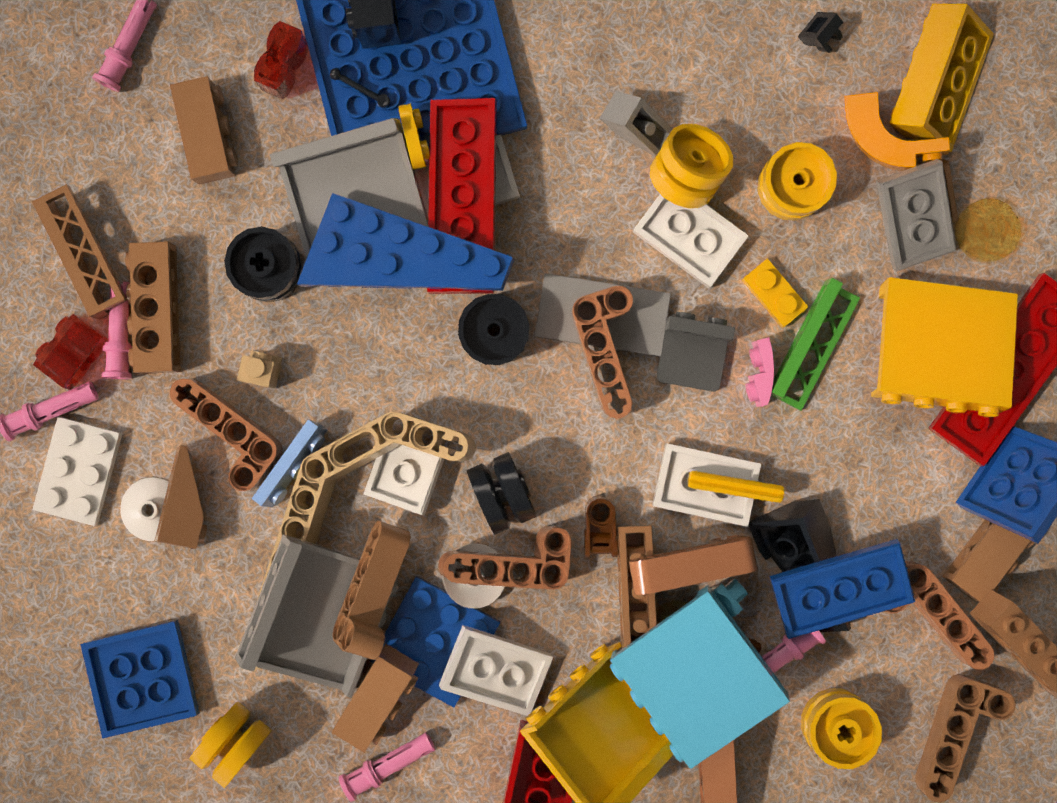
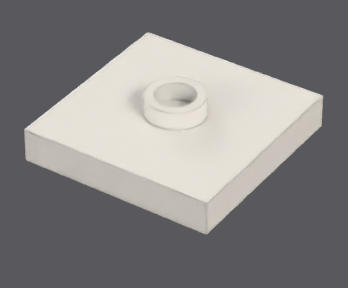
[363,445,444,516]

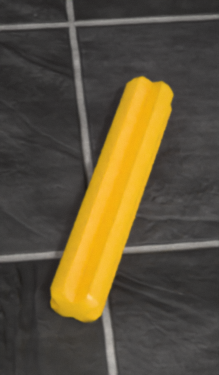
[688,471,785,503]

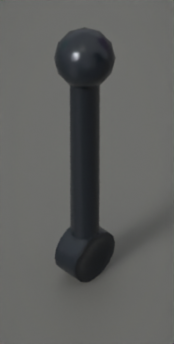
[330,68,390,109]

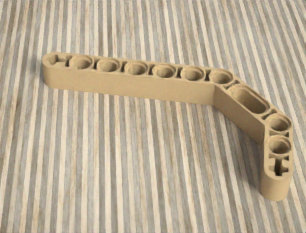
[254,412,476,671]

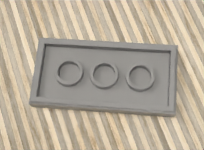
[535,273,671,357]

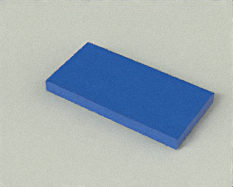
[769,539,915,639]

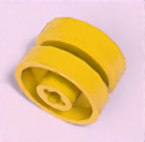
[650,124,733,208]
[757,142,837,221]
[801,688,882,769]
[189,701,272,789]

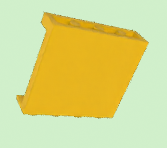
[871,277,1018,417]
[520,642,673,803]

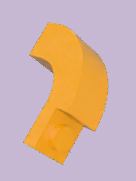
[844,92,950,171]

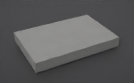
[876,159,956,272]

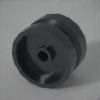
[224,226,303,302]
[458,294,530,365]
[467,452,537,535]

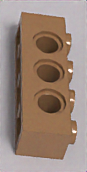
[125,241,181,374]
[616,525,656,650]
[969,590,1057,698]

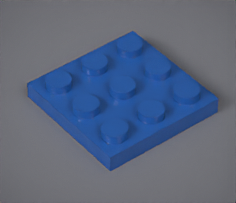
[955,426,1057,544]
[370,576,500,708]
[80,620,200,739]

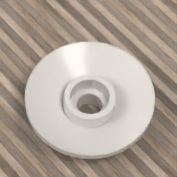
[120,477,169,541]
[443,543,505,608]

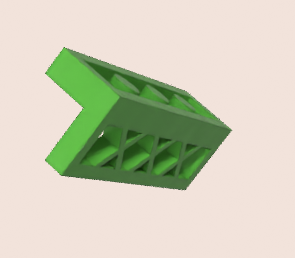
[771,278,860,411]

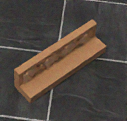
[32,184,127,320]

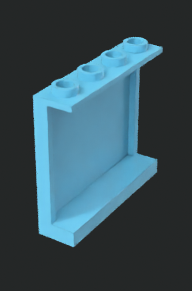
[610,585,790,769]

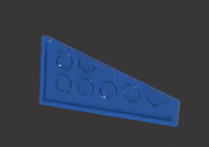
[297,193,515,291]

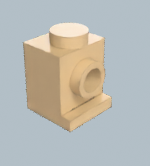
[237,351,283,389]

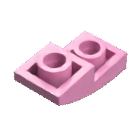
[745,337,774,407]

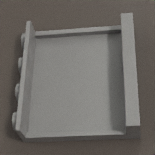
[270,118,428,267]
[235,534,398,698]

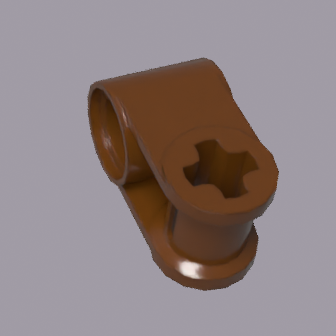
[584,495,618,558]

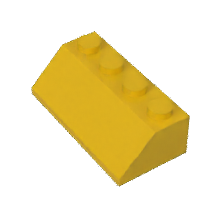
[889,4,994,152]

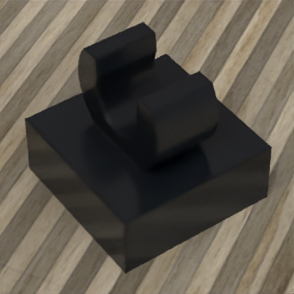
[798,12,843,53]

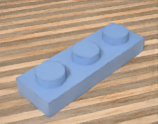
[252,419,327,507]

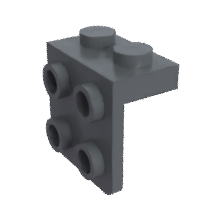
[656,312,735,392]

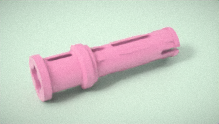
[92,0,157,92]
[102,281,132,380]
[0,381,99,442]
[762,630,827,673]
[339,732,436,802]

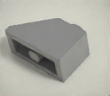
[599,91,673,157]

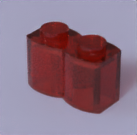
[254,21,308,99]
[33,314,108,390]

